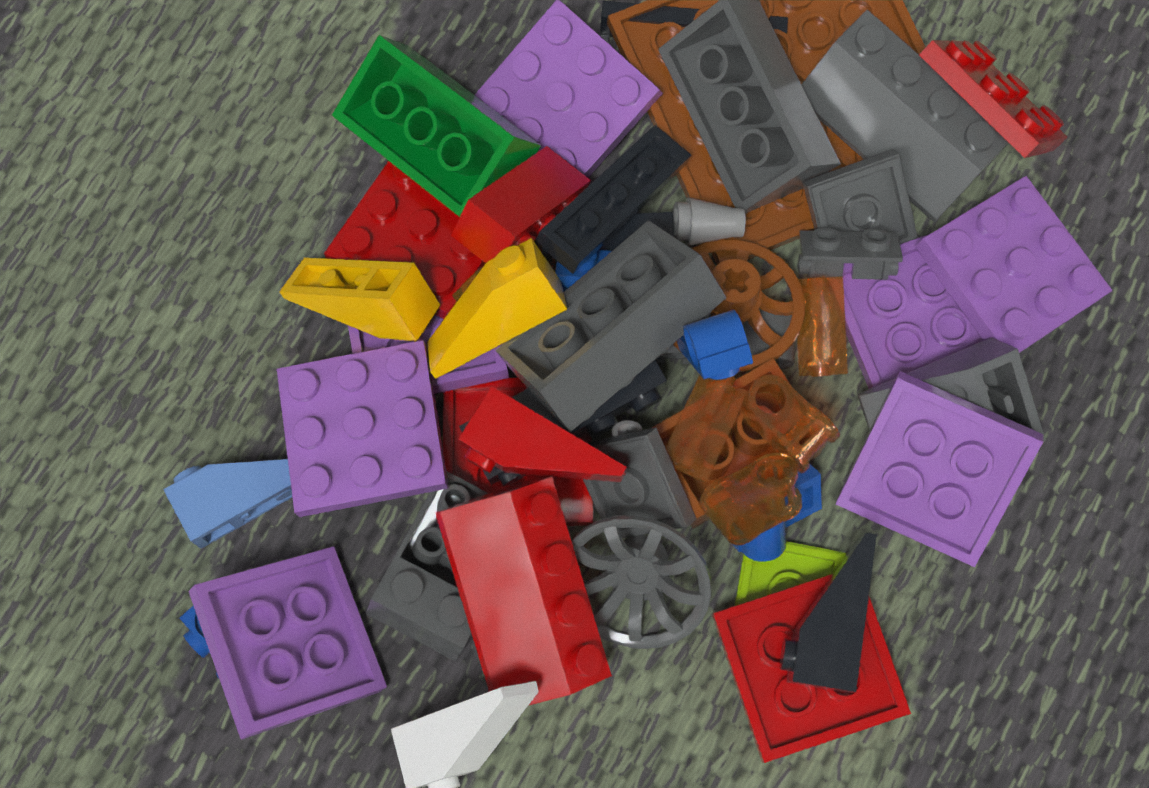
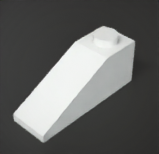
[391,681,539,788]

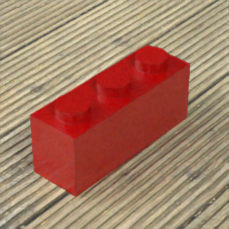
[451,146,591,263]

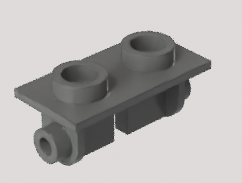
[798,227,903,280]

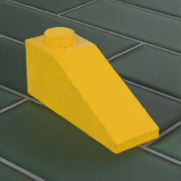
[427,238,567,379]
[279,258,440,341]

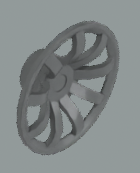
[571,515,712,649]

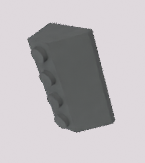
[658,0,841,213]
[801,10,1008,223]
[495,220,727,432]

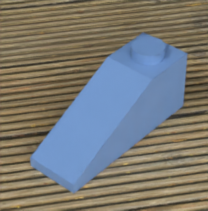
[163,459,292,549]

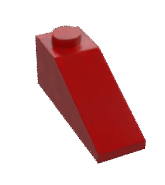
[458,386,627,482]

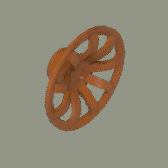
[673,239,805,371]

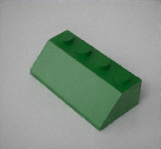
[331,35,541,217]

